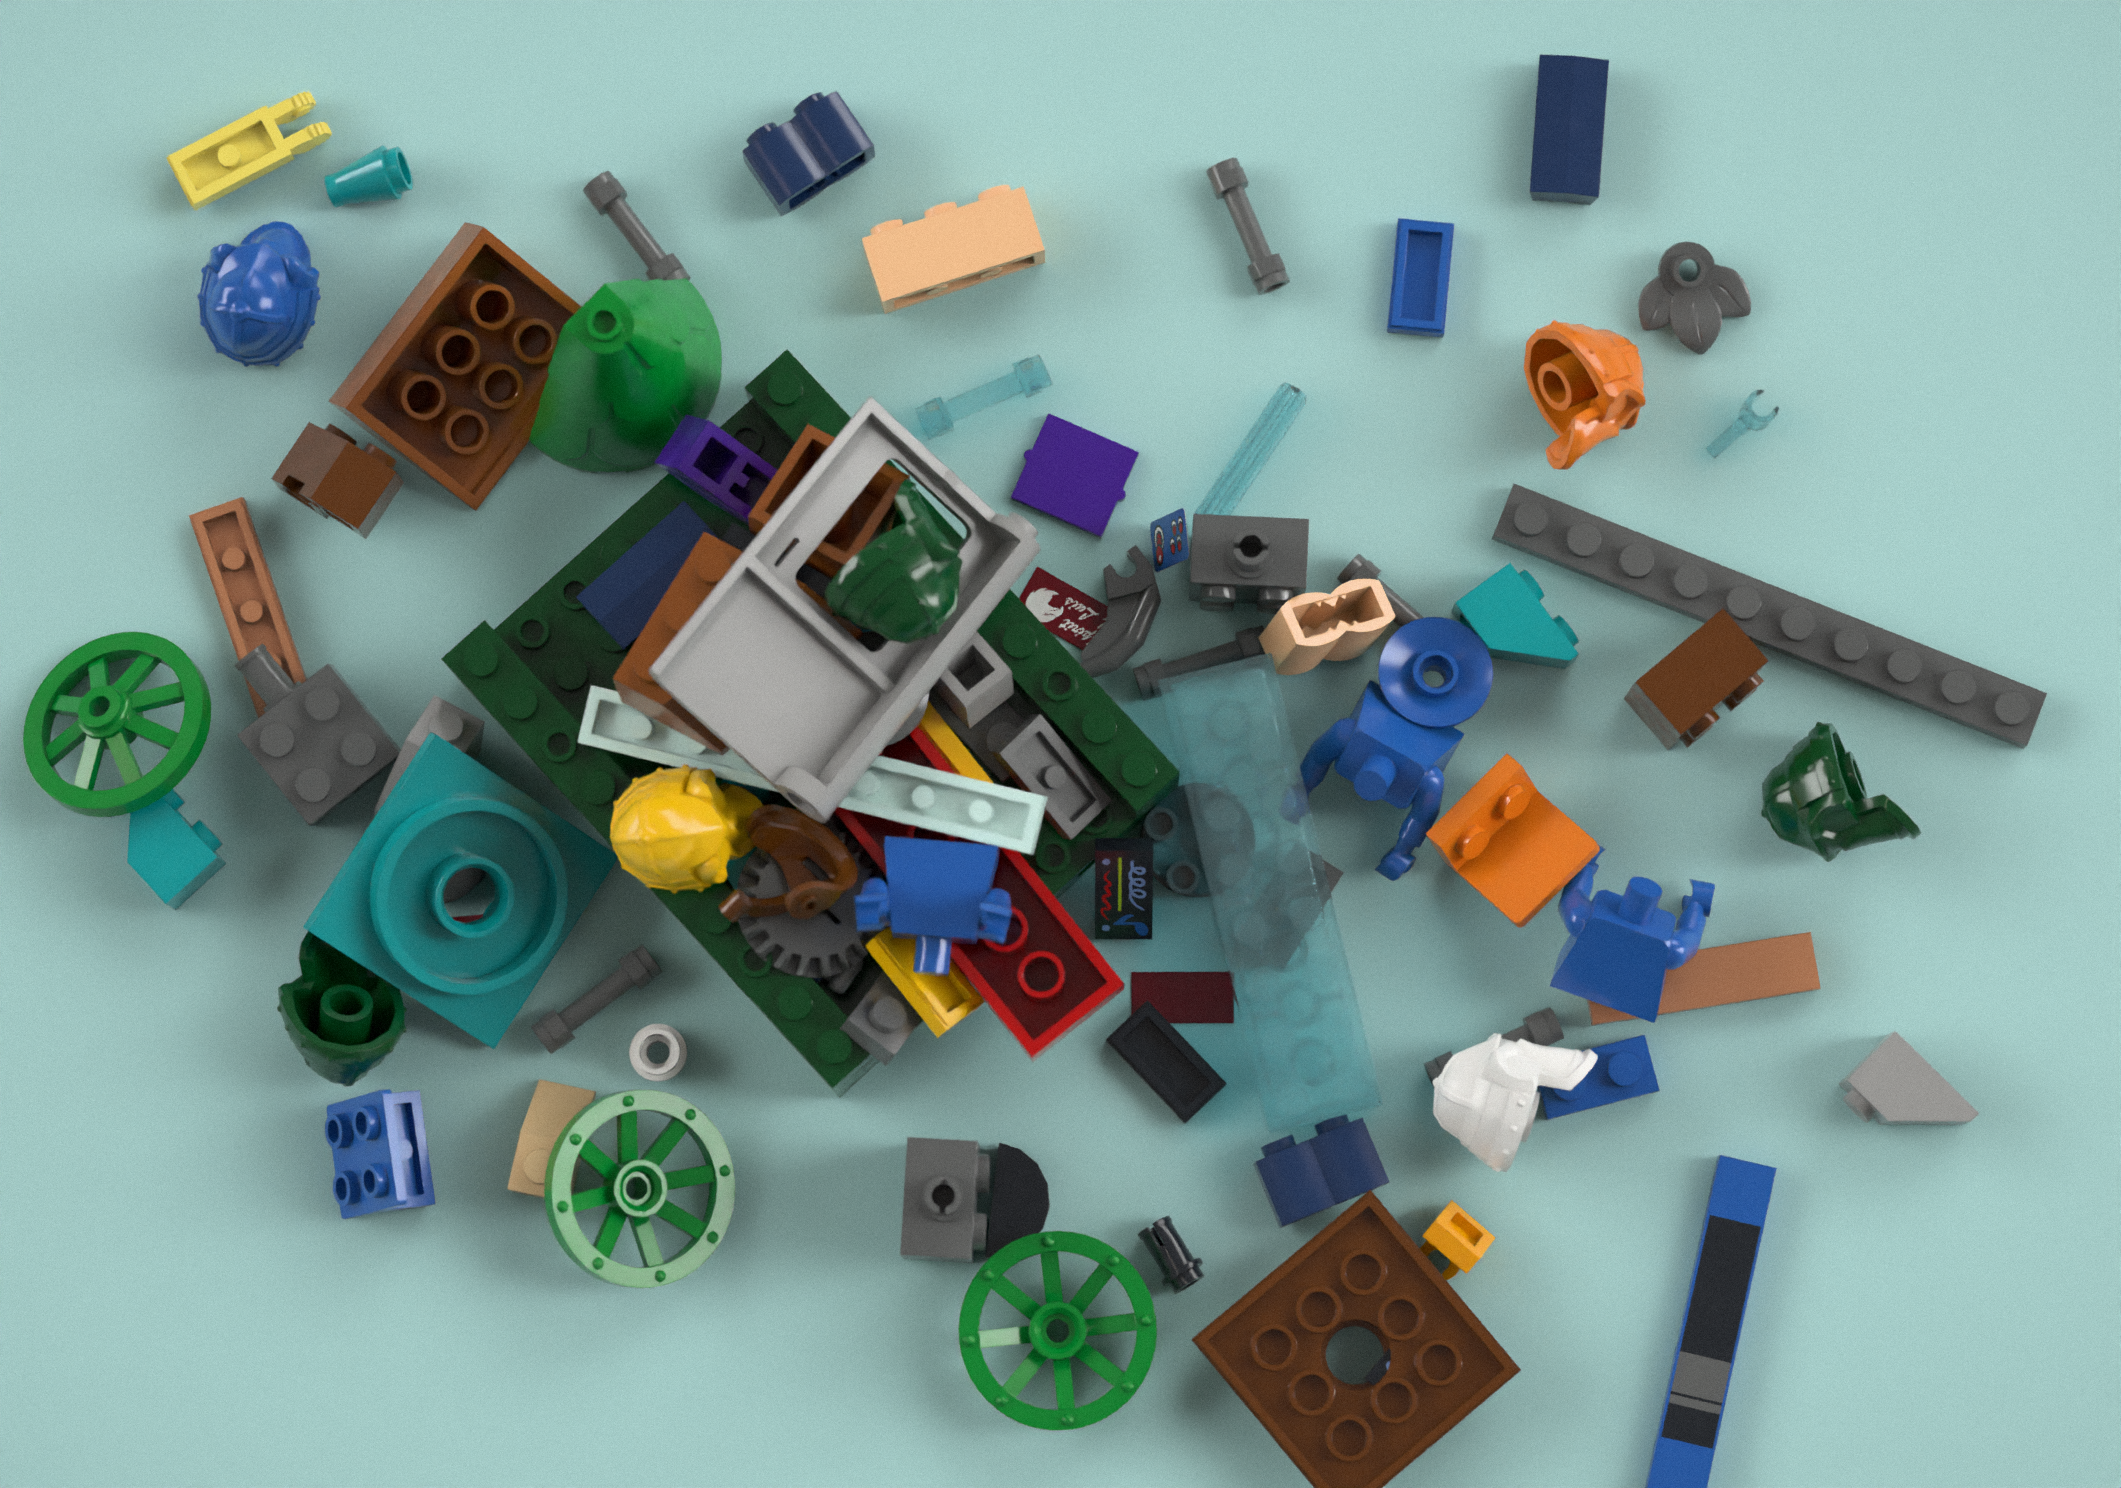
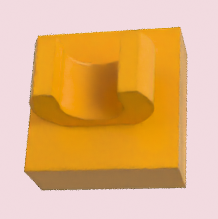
[1420,1200,1496,1280]

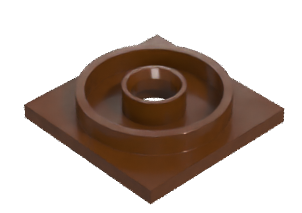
[1191,1190,1521,1488]

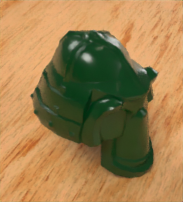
[825,479,963,644]
[1761,722,1921,862]
[277,931,407,1087]

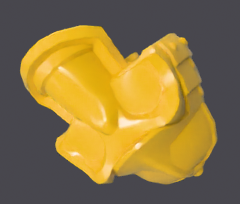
[610,764,764,894]

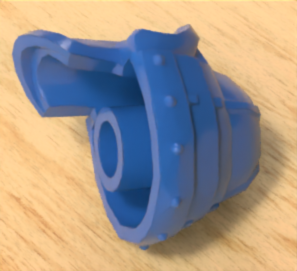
[197,221,321,367]

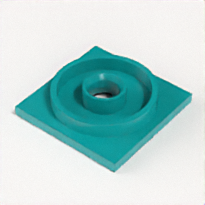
[303,732,618,1049]

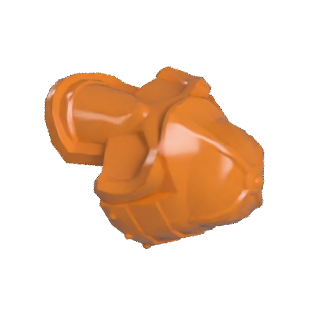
[1524,320,1646,470]

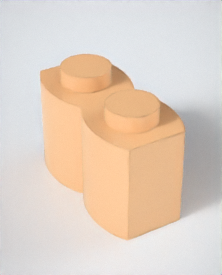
[1259,579,1395,675]

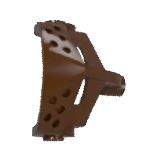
[719,804,858,923]

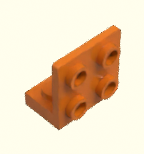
[1426,753,1600,928]

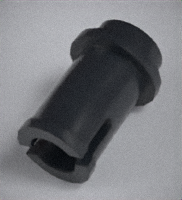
[1138,1216,1204,1294]

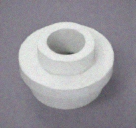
[629,1024,687,1082]

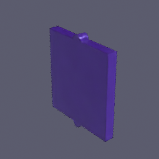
[1011,413,1139,538]

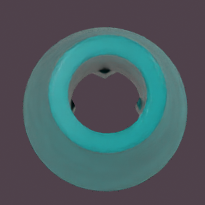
[324,145,413,208]

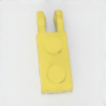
[166,91,332,211]

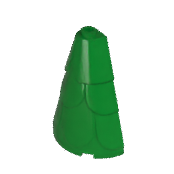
[529,278,722,474]

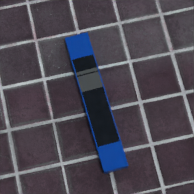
[1645,1155,1777,1488]

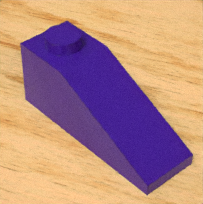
[654,415,778,526]

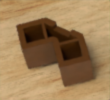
[271,422,404,539]

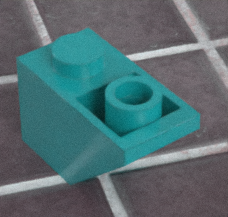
[1451,563,1579,669]
[127,789,227,910]

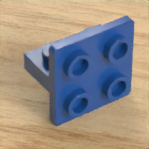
[325,1089,436,1219]

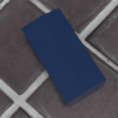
[1529,54,1609,205]
[576,501,719,650]

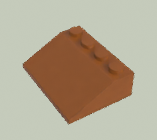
[329,222,582,511]

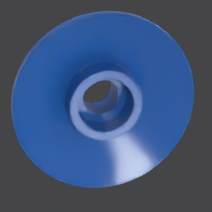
[1378,617,1493,729]

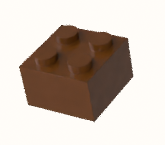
[1623,608,1769,750]

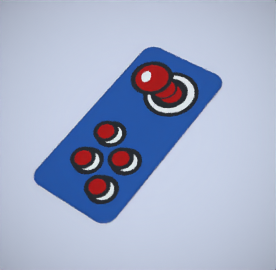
[1150,508,1190,572]

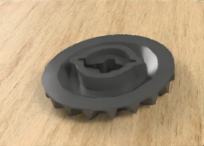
[737,825,884,978]

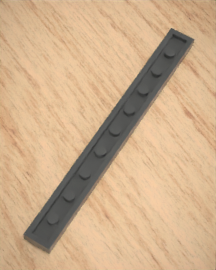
[1492,484,2047,749]

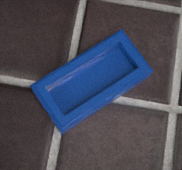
[1387,218,1454,338]

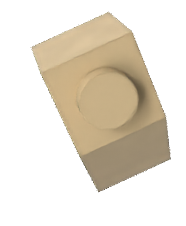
[507,1079,596,1199]

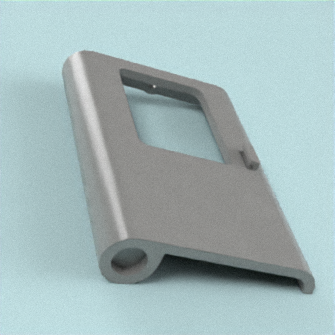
[648,396,1040,823]

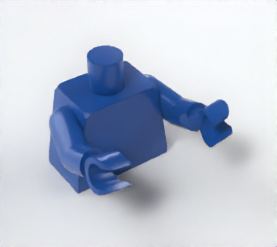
[1278,680,1464,881]
[854,836,1012,976]
[1550,846,1715,1023]

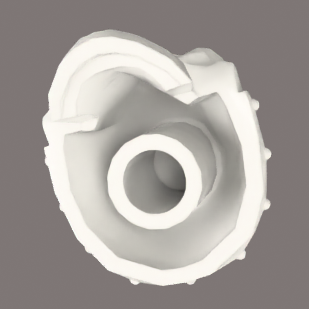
[1433,1033,1598,1172]

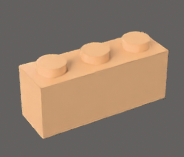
[862,185,1045,314]

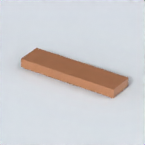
[189,497,307,718]
[1587,932,1821,1026]

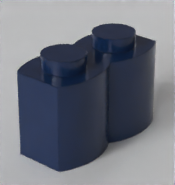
[742,91,875,216]
[1253,1112,1389,1228]

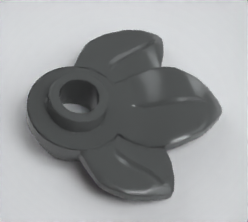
[1638,242,1751,354]

